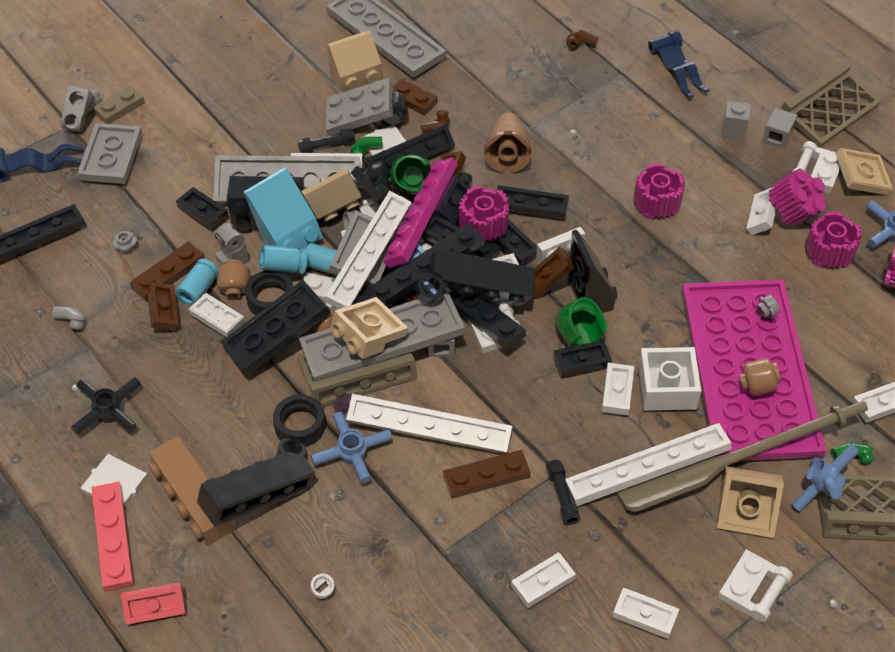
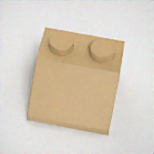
[328,30,382,93]
[302,169,363,222]
[717,466,784,538]

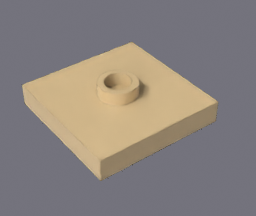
[836,148,893,195]

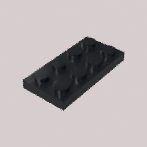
[220,280,331,376]

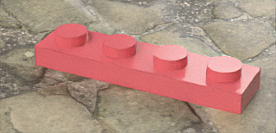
[91,481,134,592]

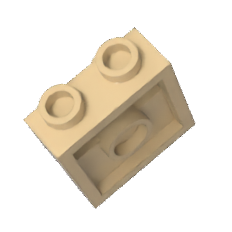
[331,297,408,359]

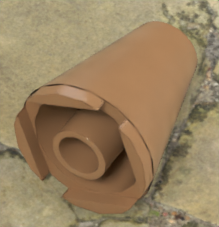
[484,113,532,173]

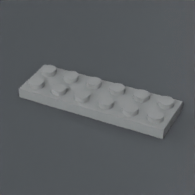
[326,0,446,78]
[213,155,360,205]
[299,291,466,382]

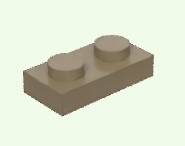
[93,85,145,124]

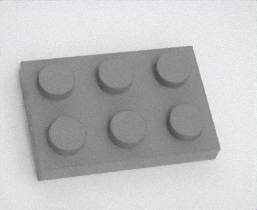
[326,78,393,136]
[77,123,142,184]
[328,210,398,287]

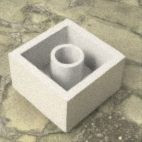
[638,347,701,411]

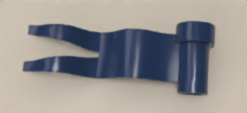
[648,30,710,98]
[0,144,83,183]

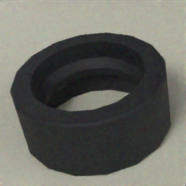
[245,270,293,315]
[273,394,326,447]

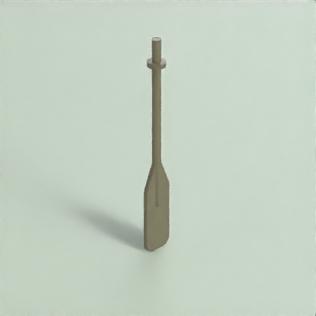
[617,400,868,511]

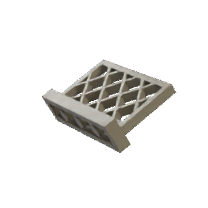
[781,61,881,148]
[297,353,417,407]
[818,475,895,541]

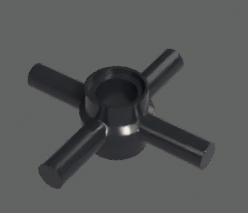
[71,377,141,435]

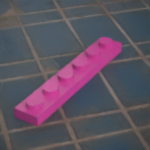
[383,157,458,268]

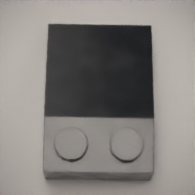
[226,176,307,231]
[567,230,618,313]

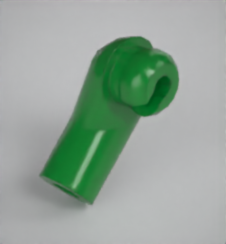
[350,136,382,159]
[831,442,874,464]

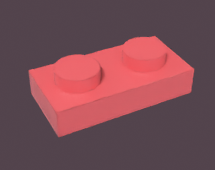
[121,582,186,625]

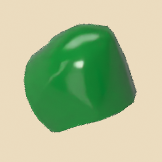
[390,154,431,196]
[556,297,607,347]

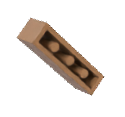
[148,436,237,546]

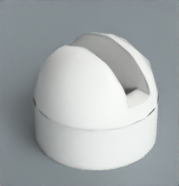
[310,574,334,599]

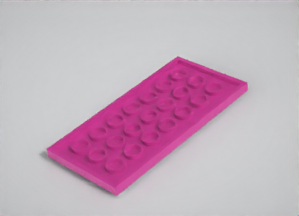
[682,279,826,461]

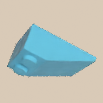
[244,168,323,249]

